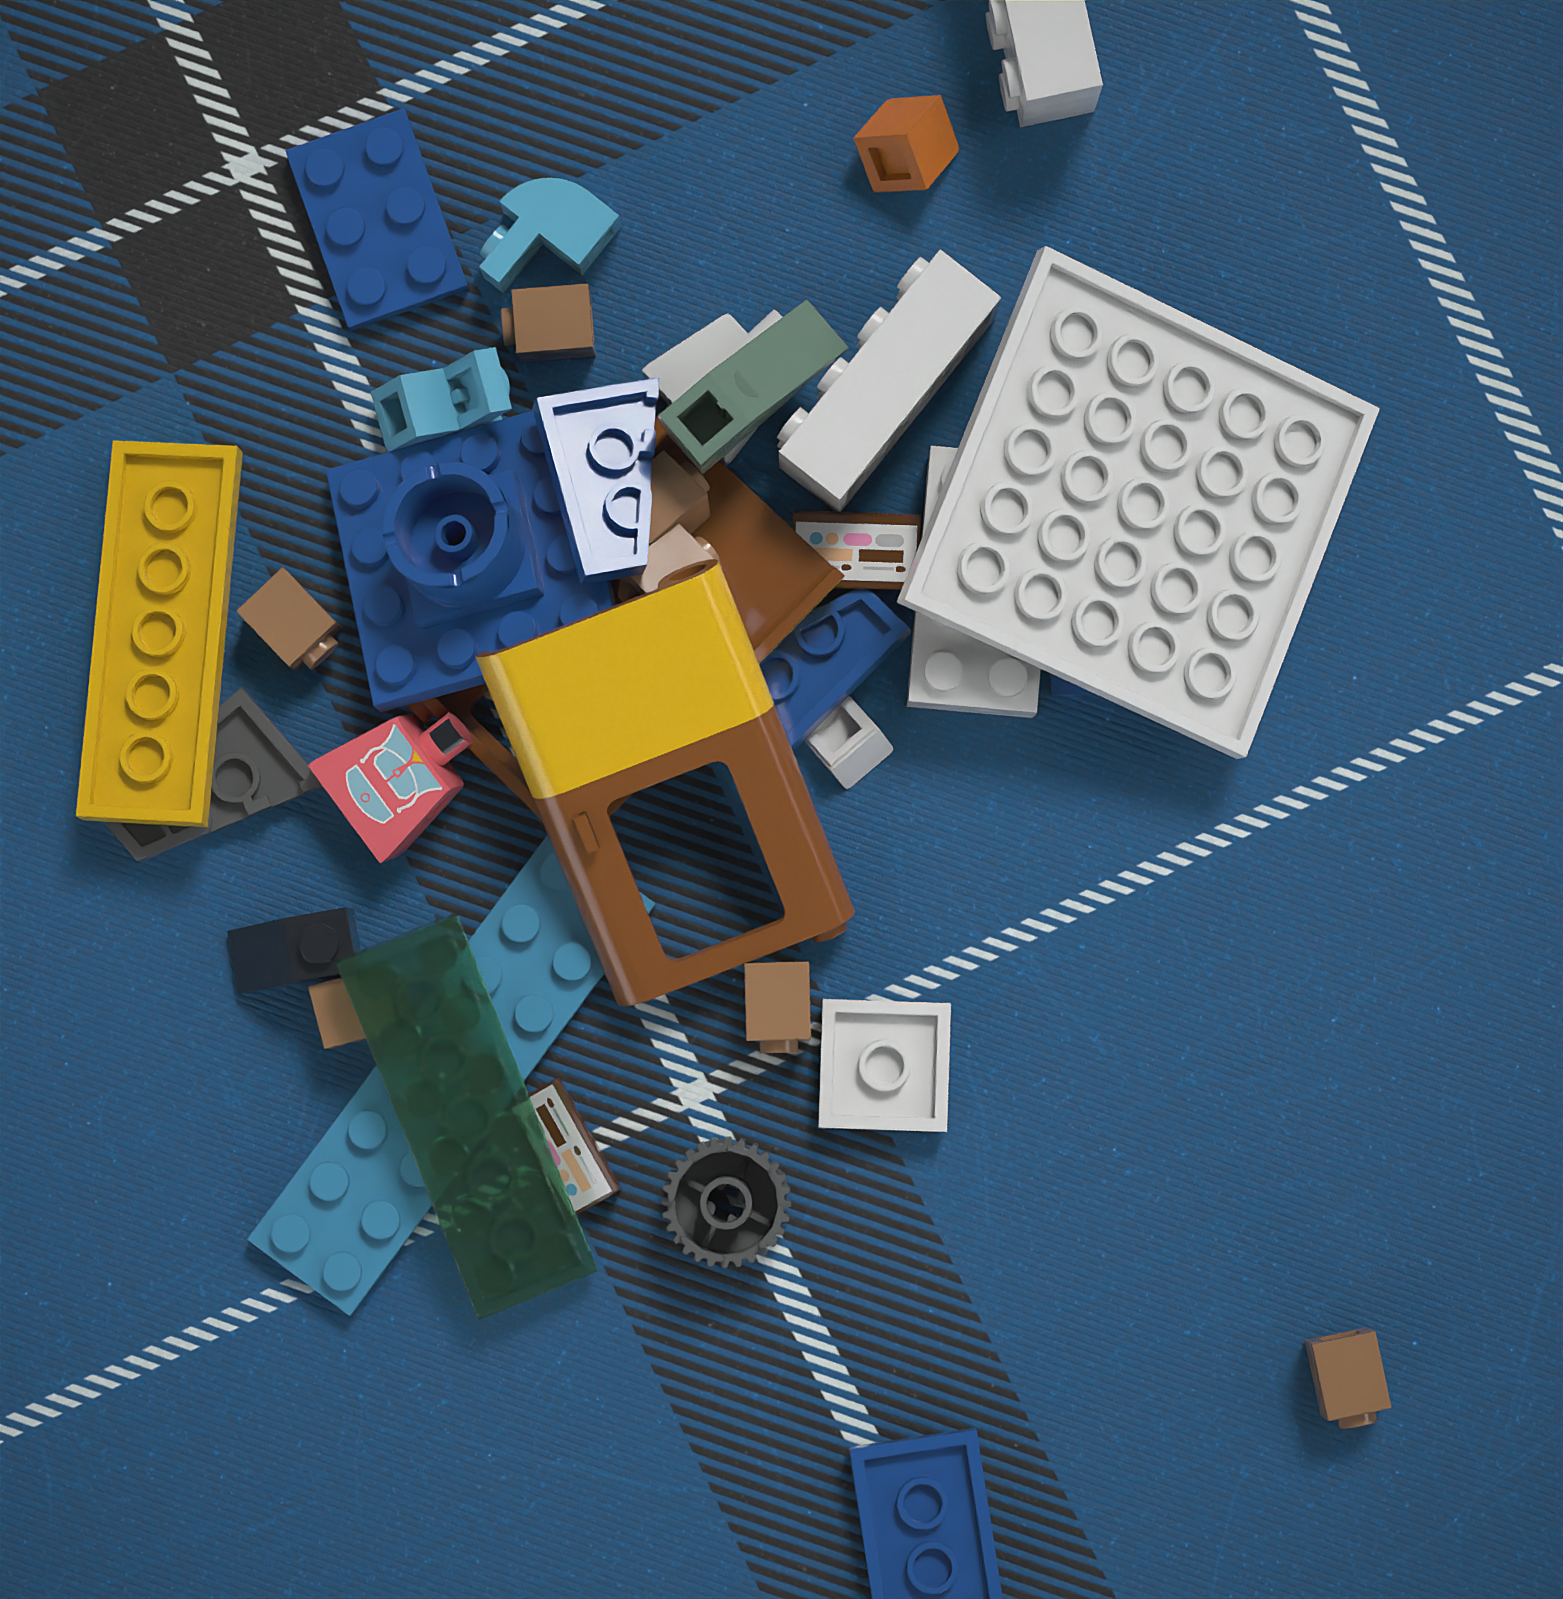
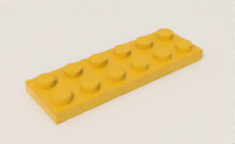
[76,440,243,827]

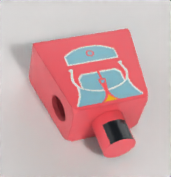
[308,712,473,863]

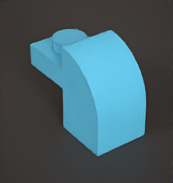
[479,178,622,293]
[371,347,512,452]

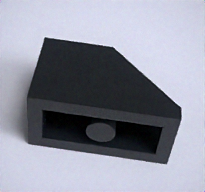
[227,907,365,994]

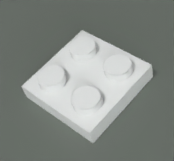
[819,999,951,1132]

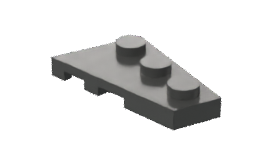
[104,688,323,862]

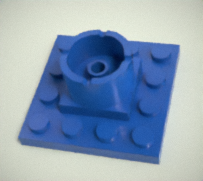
[326,411,616,712]

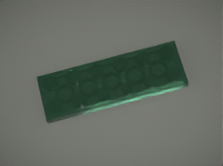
[335,913,598,1320]

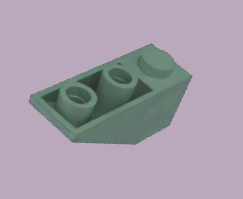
[658,300,849,474]

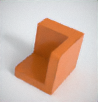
[854,95,959,193]

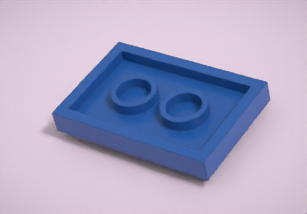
[285,108,469,331]
[849,1427,1003,1599]

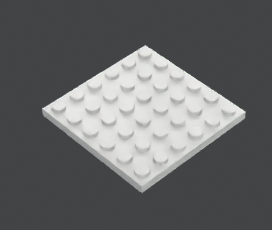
[897,246,1380,759]

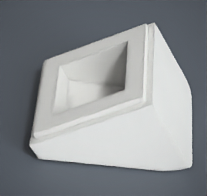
[804,696,893,789]

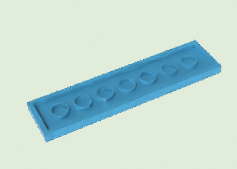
[247,835,656,1316]

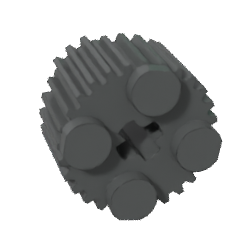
[661,1136,791,1268]

